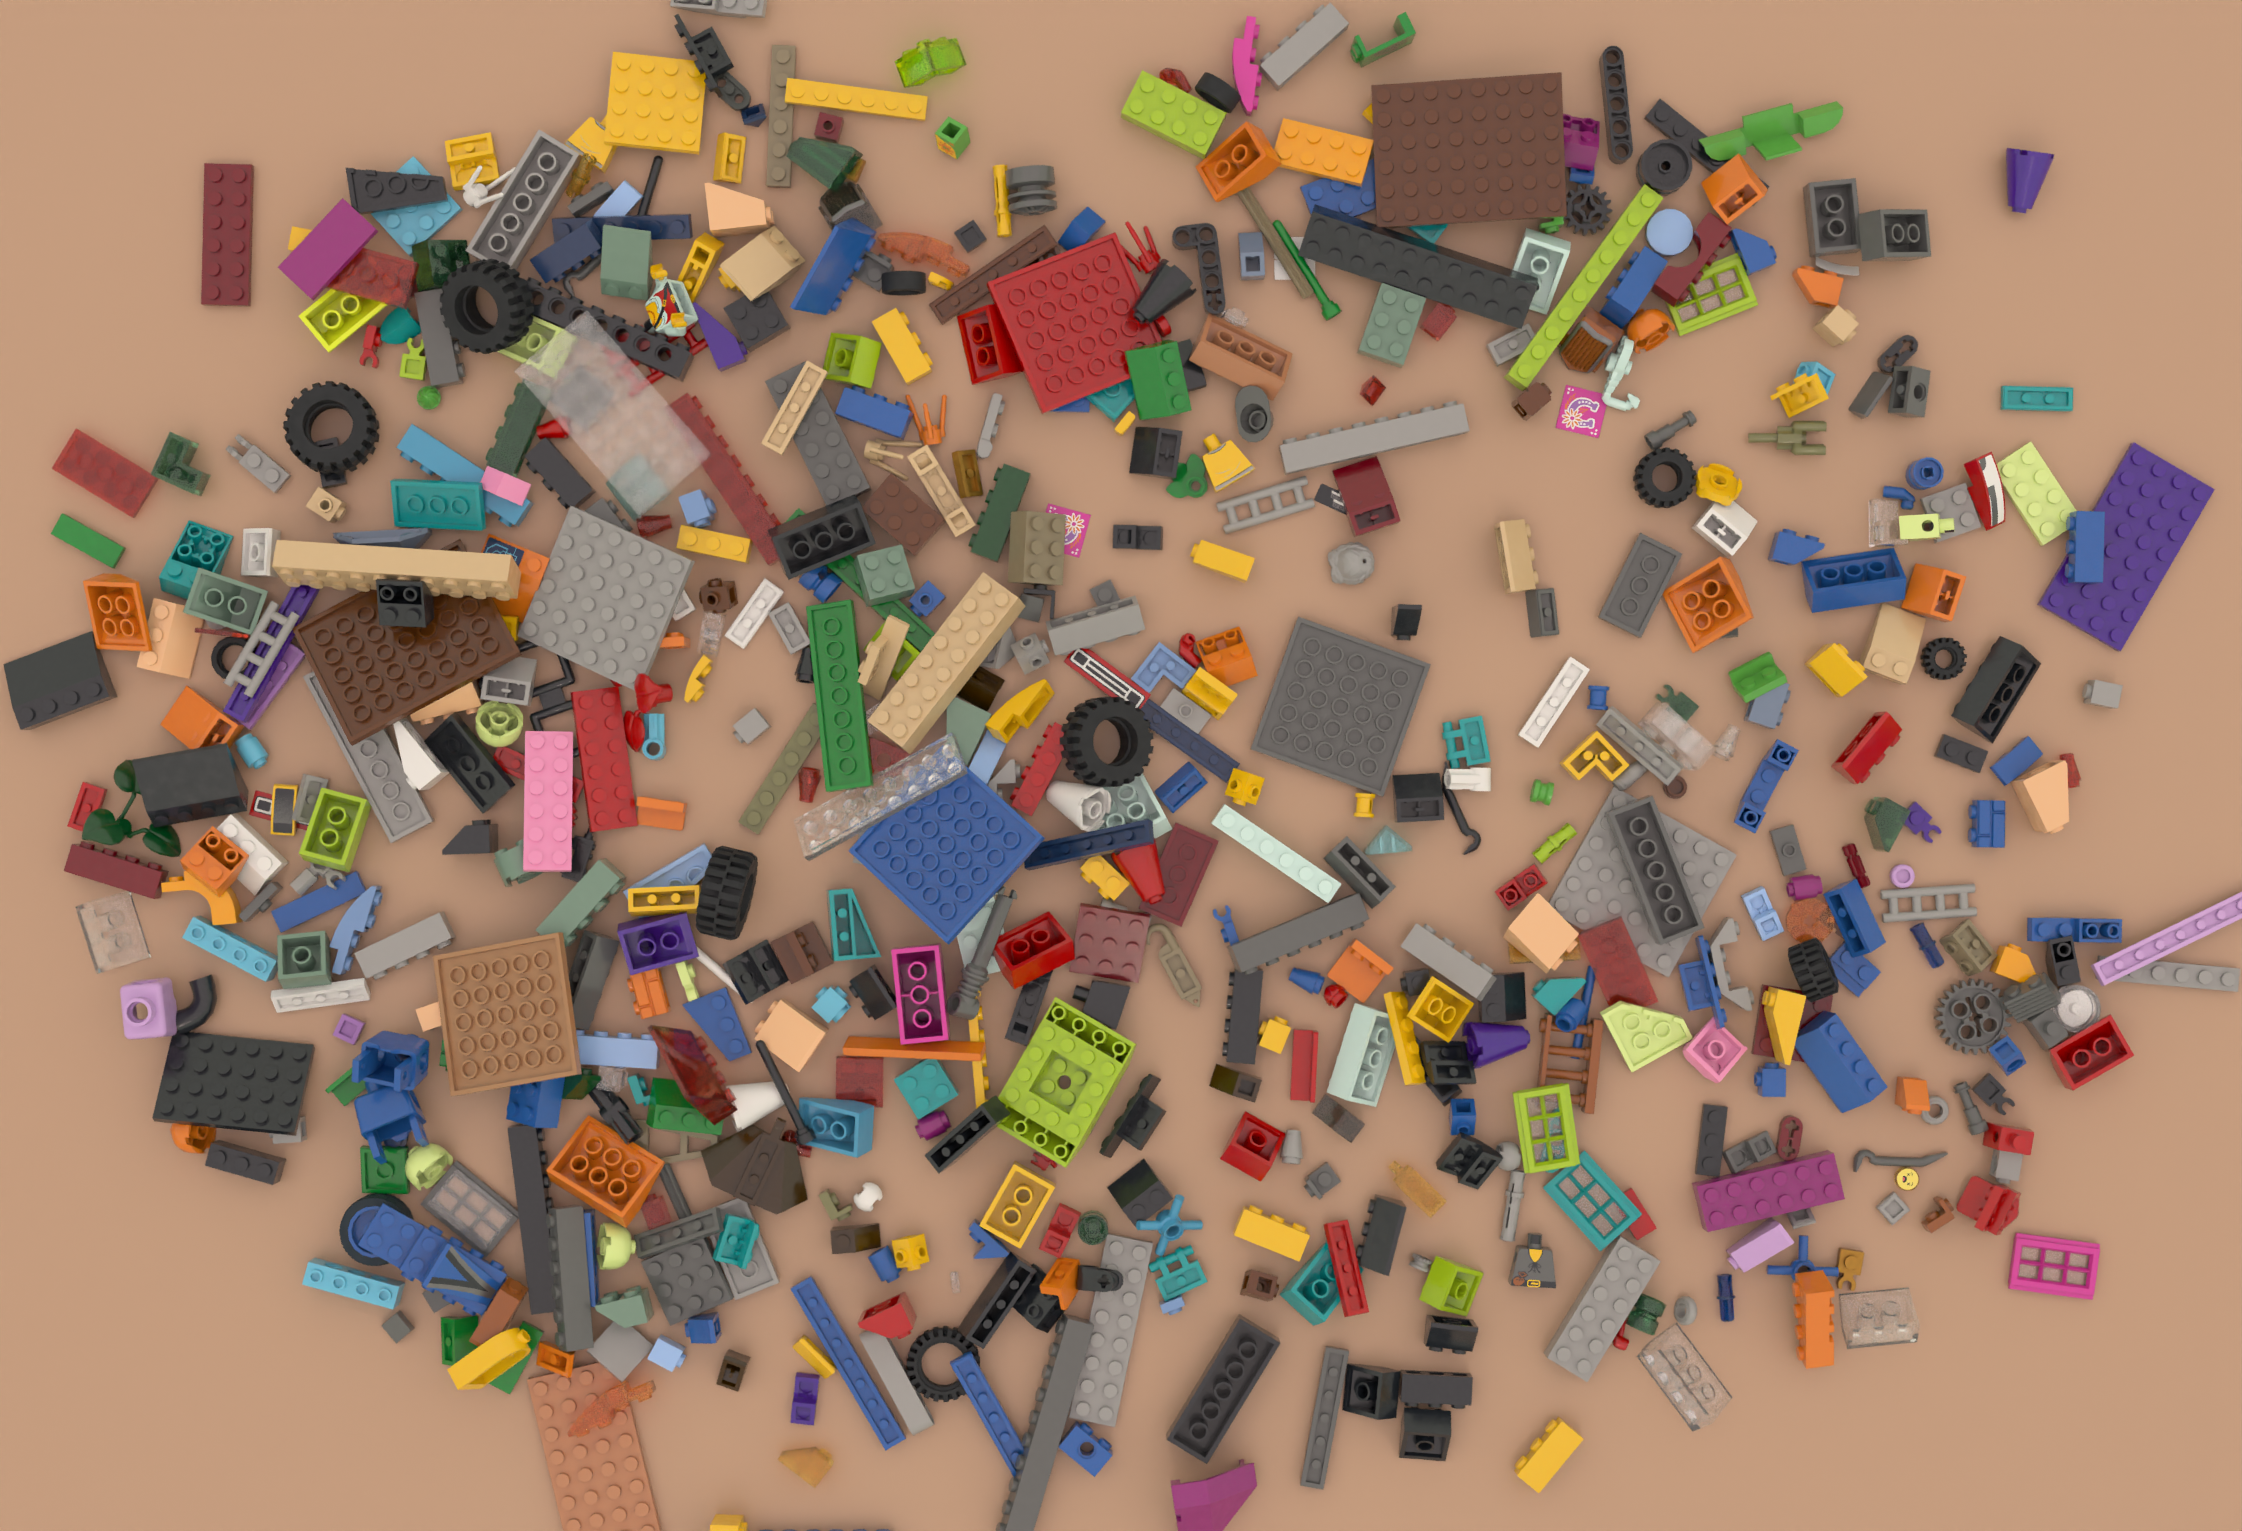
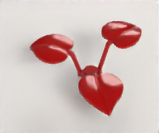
[610,673,673,753]

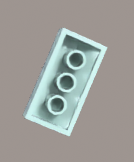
[1327,1003,1395,1107]

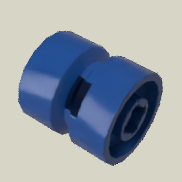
[1905,457,1944,490]
[798,565,843,604]

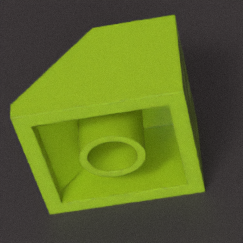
[823,332,882,389]
[1419,1256,1484,1316]

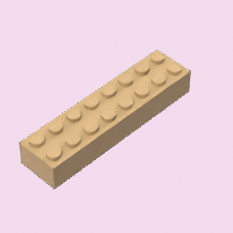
[867,572,1026,754]

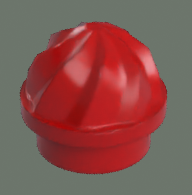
[1324,984,1348,1008]

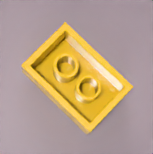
[979,1161,1056,1249]

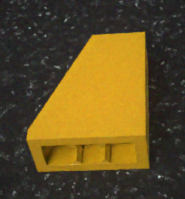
[1190,540,1255,583]

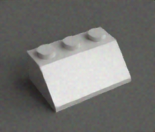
[217,814,289,896]

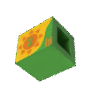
[935,116,971,159]

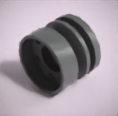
[1005,165,1057,216]

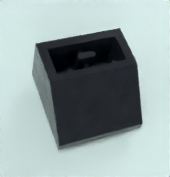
[1129,427,1183,480]
[376,579,435,627]
[1392,773,1444,823]

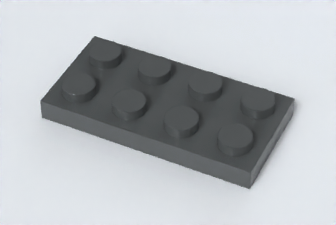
[1598,533,1682,638]

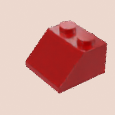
[1220,1111,1286,1182]

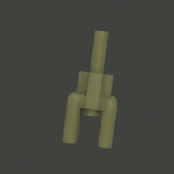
[1748,421,1827,455]

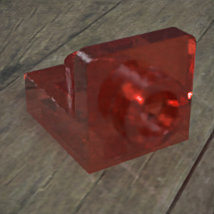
[640,1193,672,1230]

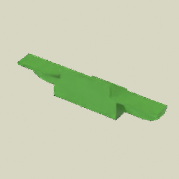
[1699,101,1843,161]

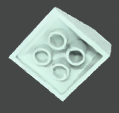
[1097,773,1172,839]

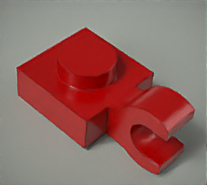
[359,324,383,369]

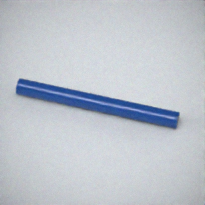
[1571,966,1597,1059]

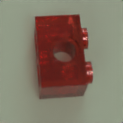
[868,736,912,782]

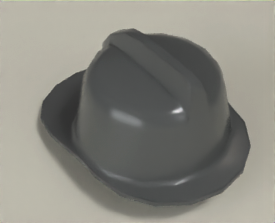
[1235,385,1274,443]

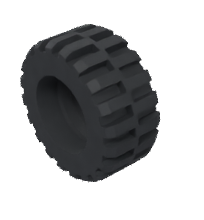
[439,259,534,354]
[283,381,380,475]
[1060,697,1154,787]
[696,846,758,940]

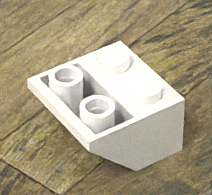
[1691,501,1758,558]

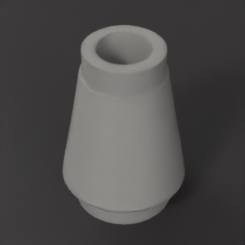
[1280,1130,1303,1164]

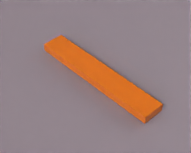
[843,1036,986,1061]

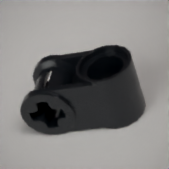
[1076,1265,1124,1292]

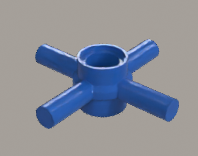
[1767,1235,1839,1281]

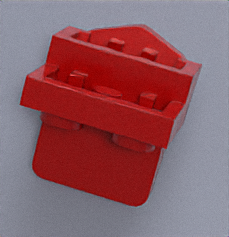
[1956,1176,2021,1235]

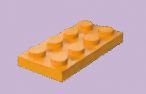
[1274,118,1374,187]

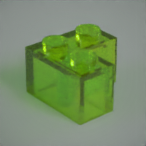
[894,37,967,88]

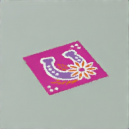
[1556,385,1607,438]
[1046,503,1091,558]

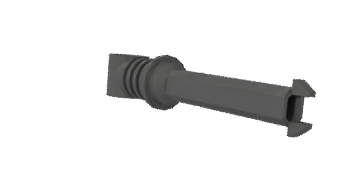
[946,886,1017,1020]

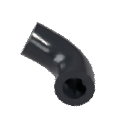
[176,975,217,1034]

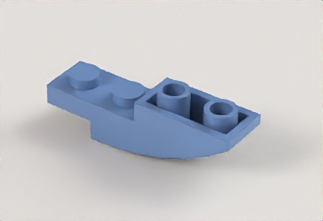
[329,885,383,975]

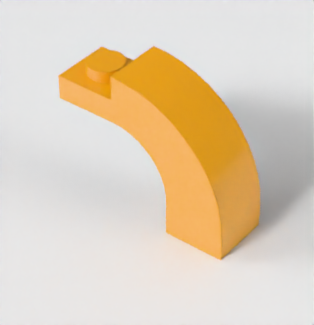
[161,871,242,925]

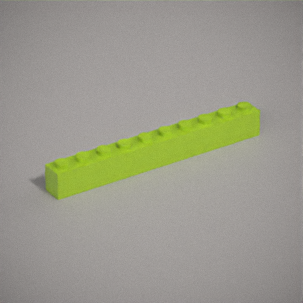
[1504,184,1663,391]

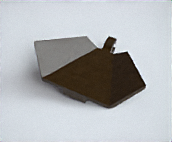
[701,1117,808,1215]

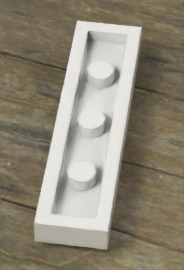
[1518,657,1590,748]
[271,978,371,1013]

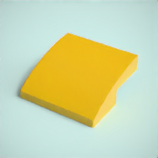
[445,132,500,191]
[1181,667,1238,720]

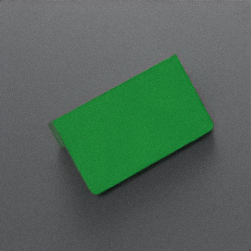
[325,1067,366,1106]
[441,1316,478,1366]

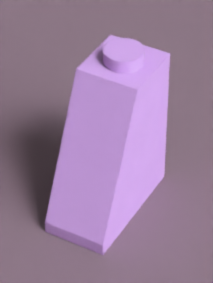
[1726,1217,1794,1273]

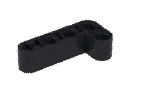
[1172,223,1226,317]

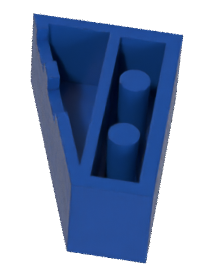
[1599,246,1668,329]

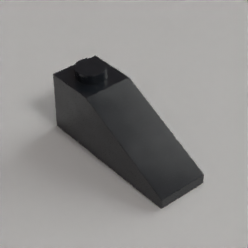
[1391,604,1422,640]

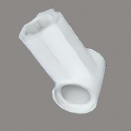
[1444,768,1491,791]

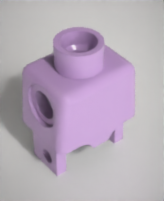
[120,977,177,1040]

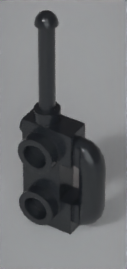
[560,828,596,882]

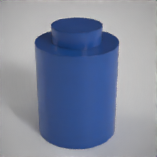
[868,1245,902,1283]

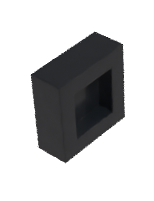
[954,220,987,253]

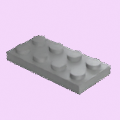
[710,1198,780,1300]

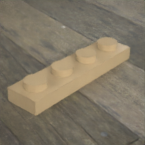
[761,361,828,456]

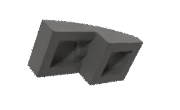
[1722,1131,1777,1173]

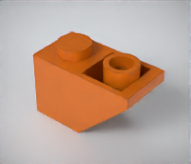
[1792,265,1844,309]
[1895,1076,1930,1114]

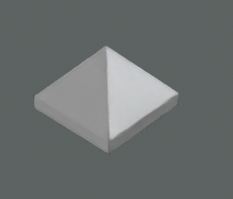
[1786,1208,1816,1229]

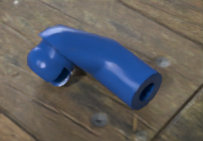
[1883,486,1915,510]

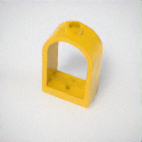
[447,1328,531,1390]

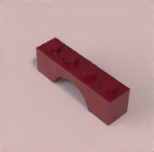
[1651,212,1732,307]

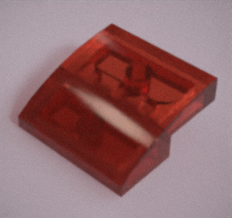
[836,1056,884,1108]

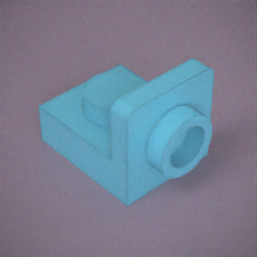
[1793,361,1836,395]

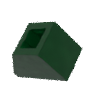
[562,1068,601,1100]

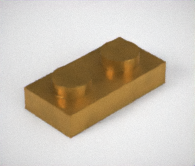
[952,449,983,499]

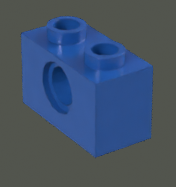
[1059,1421,1113,1477]

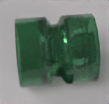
[1078,1210,1108,1245]
[1626,1293,1667,1335]

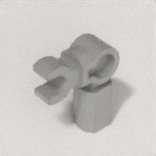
[290,862,346,896]

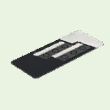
[1314,484,1346,515]

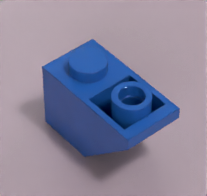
[1768,529,1825,566]

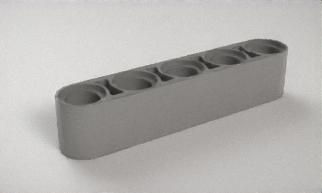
[859,1330,935,1436]

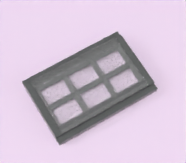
[421,1161,519,1258]

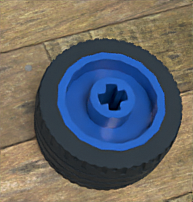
[339,1193,414,1266]

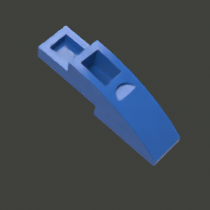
[2027,917,2122,943]

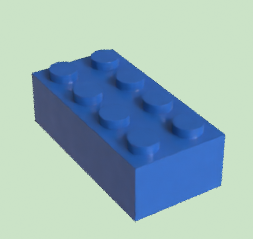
[506,1077,565,1128]

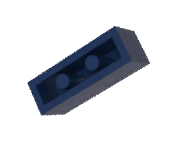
[530,219,603,283]

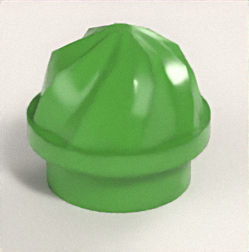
[417,386,441,410]

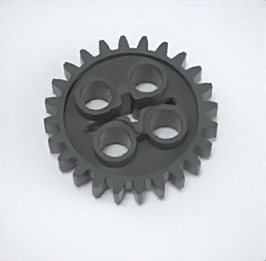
[1934,978,2012,1055]

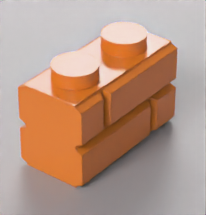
[627,967,671,1019]

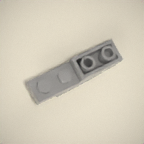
[670,0,767,18]

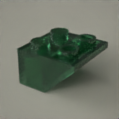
[411,239,470,292]

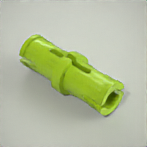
[1532,823,1577,864]

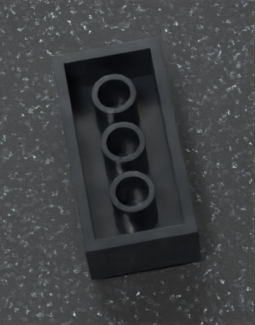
[767,495,876,580]

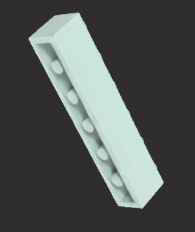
[1211,804,1341,903]

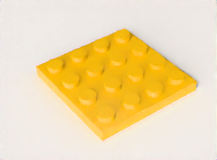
[604,52,706,155]

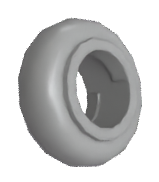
[1920,1096,1949,1125]
[1674,1296,1697,1325]

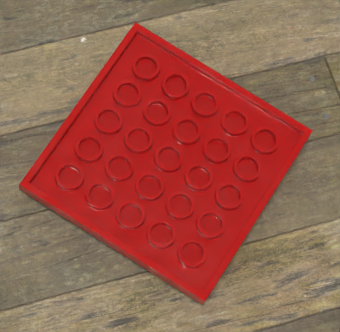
[986,232,1162,414]

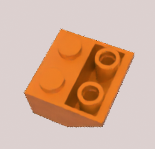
[1701,153,1768,224]
[1900,563,1966,622]
[1195,626,1258,686]
[180,826,249,897]

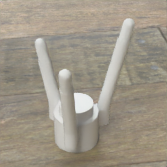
[463,165,516,208]

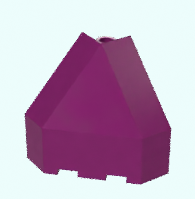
[1171,1459,1257,1531]

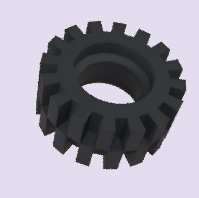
[1920,637,1967,680]

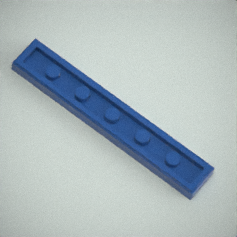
[950,1350,1024,1478]

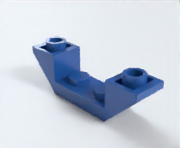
[1733,739,1799,834]

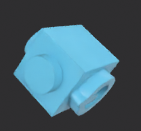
[811,985,851,1023]

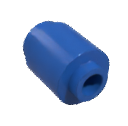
[1555,998,1587,1032]

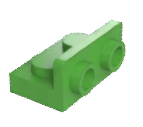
[1728,652,1787,703]

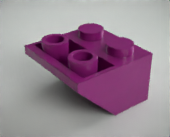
[1563,114,1600,171]

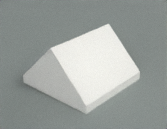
[241,528,281,578]

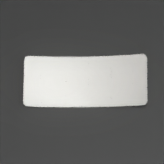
[1816,257,1859,276]

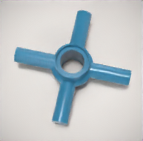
[1136,1194,1203,1256]

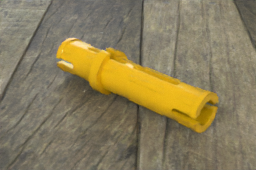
[992,165,1013,237]

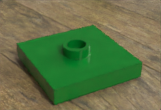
[360,1145,410,1194]

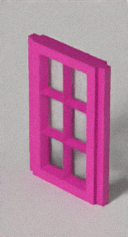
[2008,1233,2100,1300]

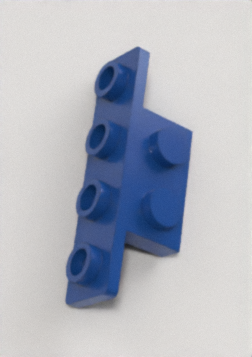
[1678,935,1727,1030]

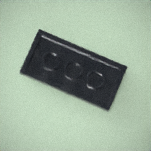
[424,712,515,814]

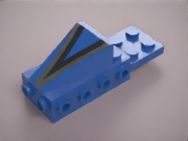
[357,1203,507,1316]

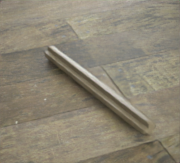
[1237,187,1314,299]

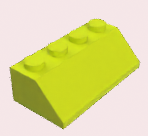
[299,256,402,353]

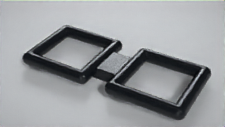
[517,640,579,758]

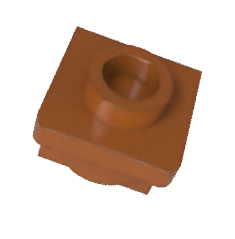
[1921,1196,1955,1233]

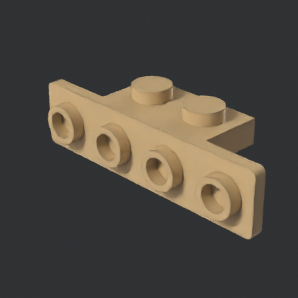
[858,615,910,700]

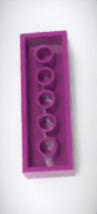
[1692,1150,1845,1232]

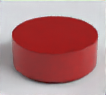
[1154,315,1172,338]

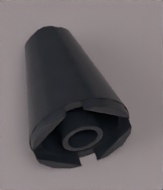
[1132,259,1197,324]

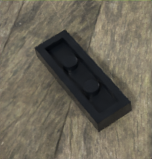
[1695,1104,1728,1177]

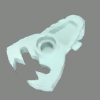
[1601,336,1640,411]

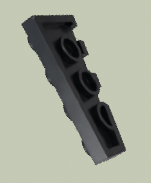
[346,168,448,215]

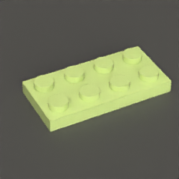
[1996,442,2076,546]

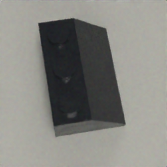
[1356,1194,1407,1276]

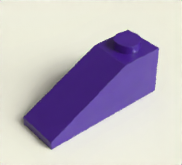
[692,302,748,372]

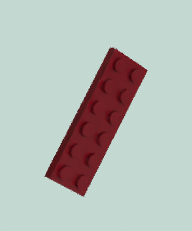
[201,163,254,307]

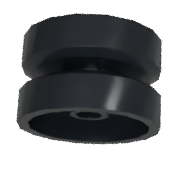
[1636,139,1692,196]

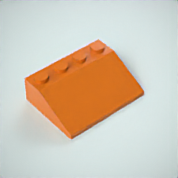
[546,1115,665,1228]

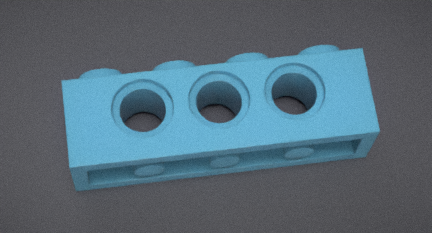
[182,916,278,982]
[302,1258,405,1309]

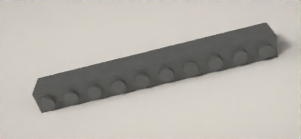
[996,1314,1094,1531]

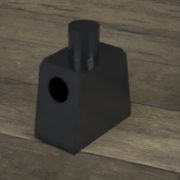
[1072,980,1130,1030]

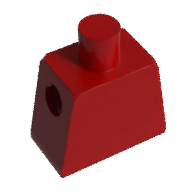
[1982,1122,2034,1155]

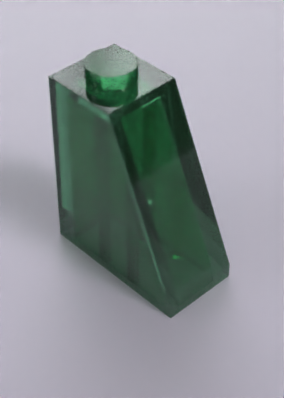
[786,137,863,193]

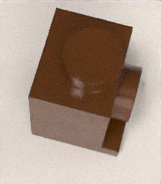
[1240,1269,1279,1302]

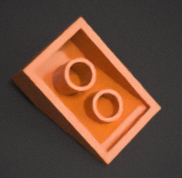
[1196,121,1282,202]

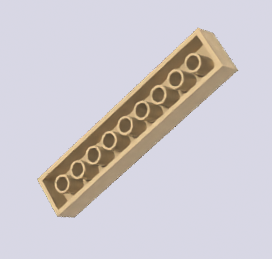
[272,540,521,601]

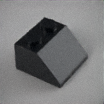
[442,820,499,855]
[849,964,897,1020]
[1478,972,1526,1023]
[1107,1159,1173,1227]
[1424,1315,1478,1354]
[1342,1363,1401,1420]
[1399,1407,1451,1461]

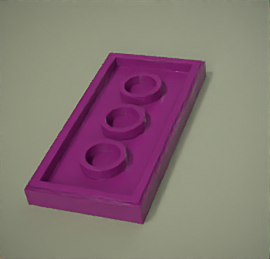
[278,198,378,301]

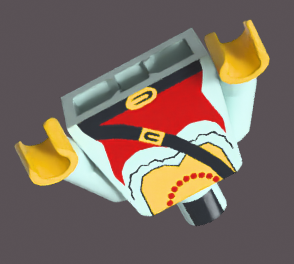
[644,263,698,337]

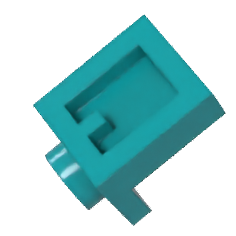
[627,1073,650,1106]

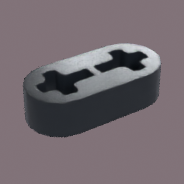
[1877,335,1918,373]

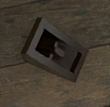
[716,1349,751,1392]

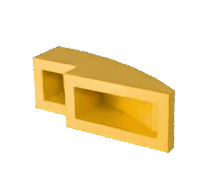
[985,679,1055,744]

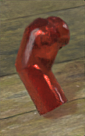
[1159,68,1192,93]
[782,1130,812,1158]

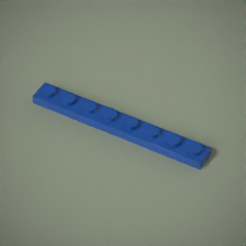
[791,1275,906,1451]

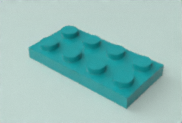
[390,478,486,531]

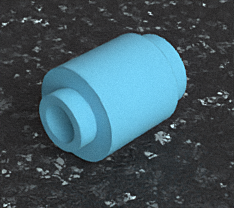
[235,733,269,769]

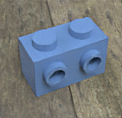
[678,489,717,529]

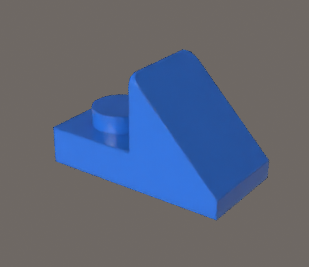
[968,1219,1010,1259]

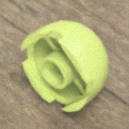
[475,701,523,747]
[405,1143,453,1191]
[597,1223,636,1270]

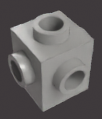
[1010,633,1050,675]

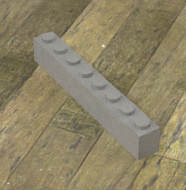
[1279,401,1470,475]

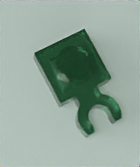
[1655,684,1699,725]

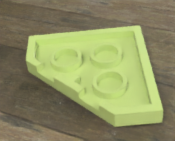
[1600,1001,1693,1072]

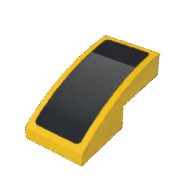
[271,784,298,836]

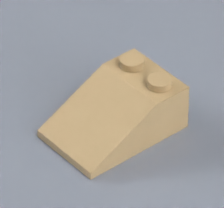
[720,226,805,301]
[1859,603,1926,685]

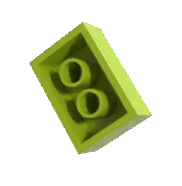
[299,787,371,872]

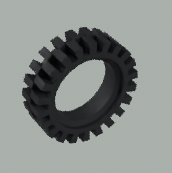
[907,1326,980,1402]

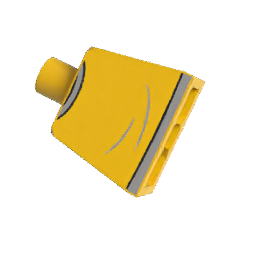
[564,114,618,174]
[1202,433,1255,493]

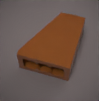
[469,1277,529,1347]

